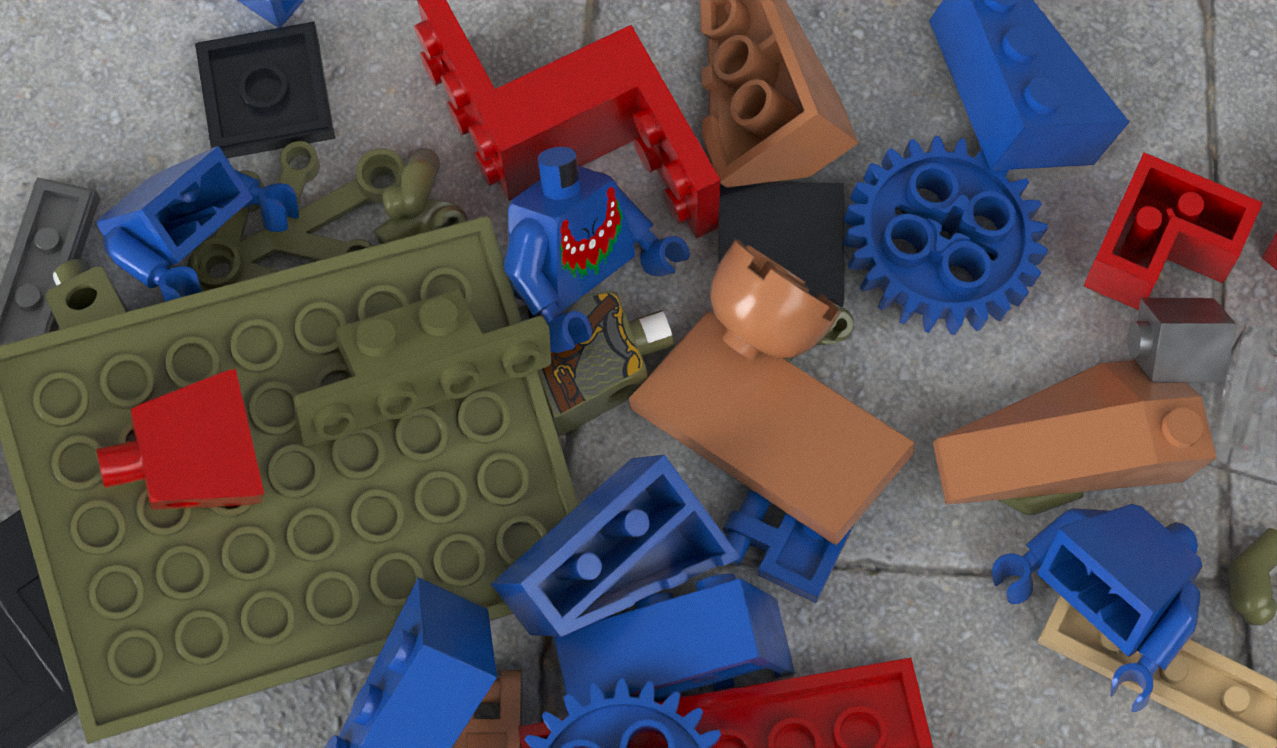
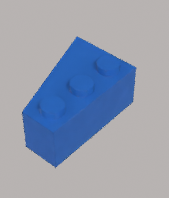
[929,0,1129,171]
[491,455,741,637]
[554,574,795,707]
[325,577,497,748]

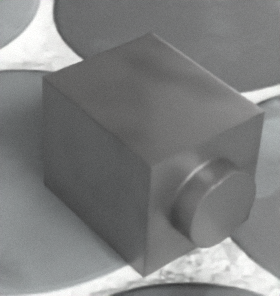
[1127,297,1236,383]

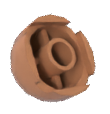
[710,239,841,361]

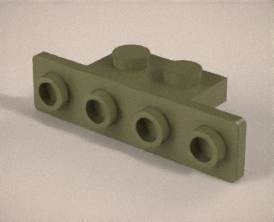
[293,289,551,446]

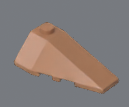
[700,0,859,188]
[933,360,1217,505]

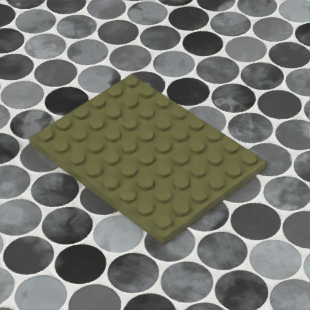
[0,216,579,744]

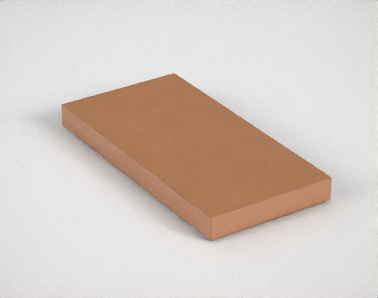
[629,311,915,545]

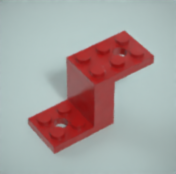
[414,0,720,239]

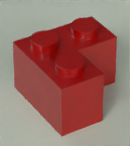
[1083,152,1263,310]

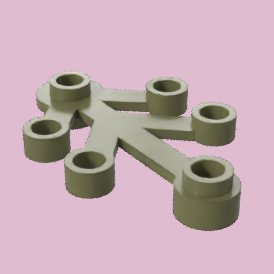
[187,141,405,292]

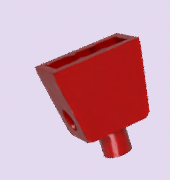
[96,369,265,510]

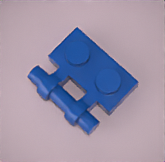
[722,489,855,603]

